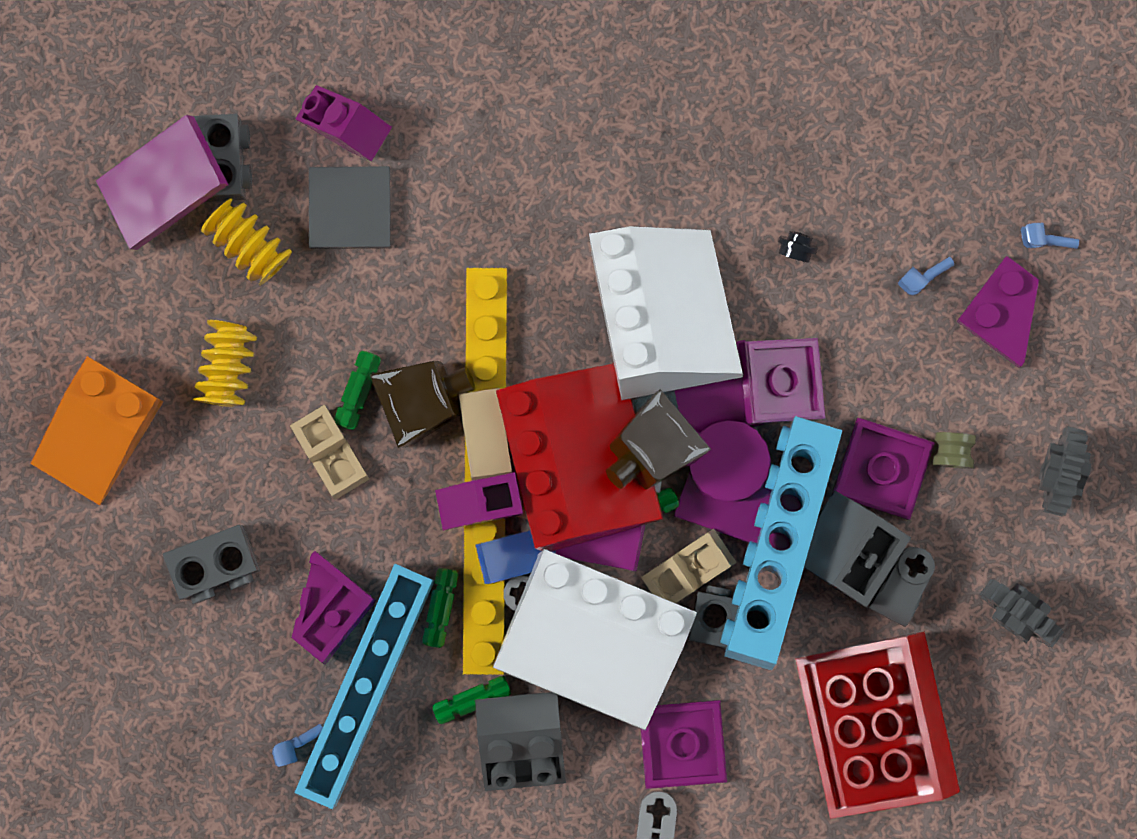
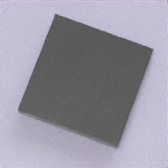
[309,166,391,249]

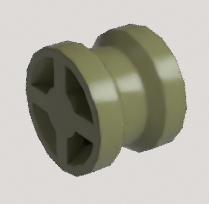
[933,432,976,469]

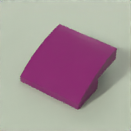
[673,340,764,434]

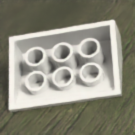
[589,226,743,400]
[493,549,697,730]

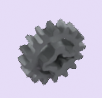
[1039,426,1092,517]
[979,579,1064,648]

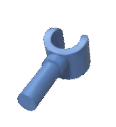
[1021,223,1079,249]
[898,257,955,295]
[272,724,323,767]

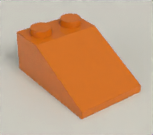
[30,356,164,506]

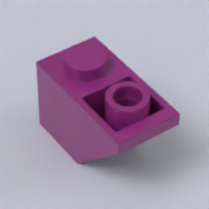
[295,85,392,162]
[435,472,524,531]

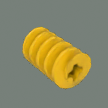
[201,198,292,286]
[193,320,257,407]

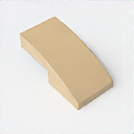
[459,388,512,481]
[290,405,370,500]
[641,528,736,603]

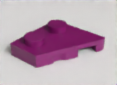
[291,551,377,665]

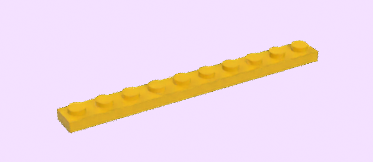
[463,268,507,675]

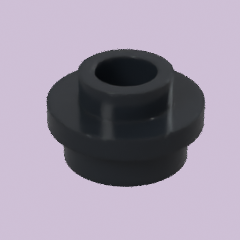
[778,230,818,263]

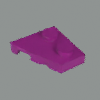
[956,256,1039,368]

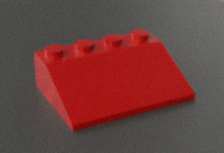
[496,363,663,552]
[795,631,960,819]

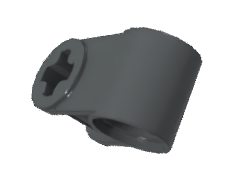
[869,547,935,627]

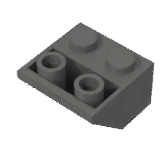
[804,490,911,607]
[475,692,566,791]

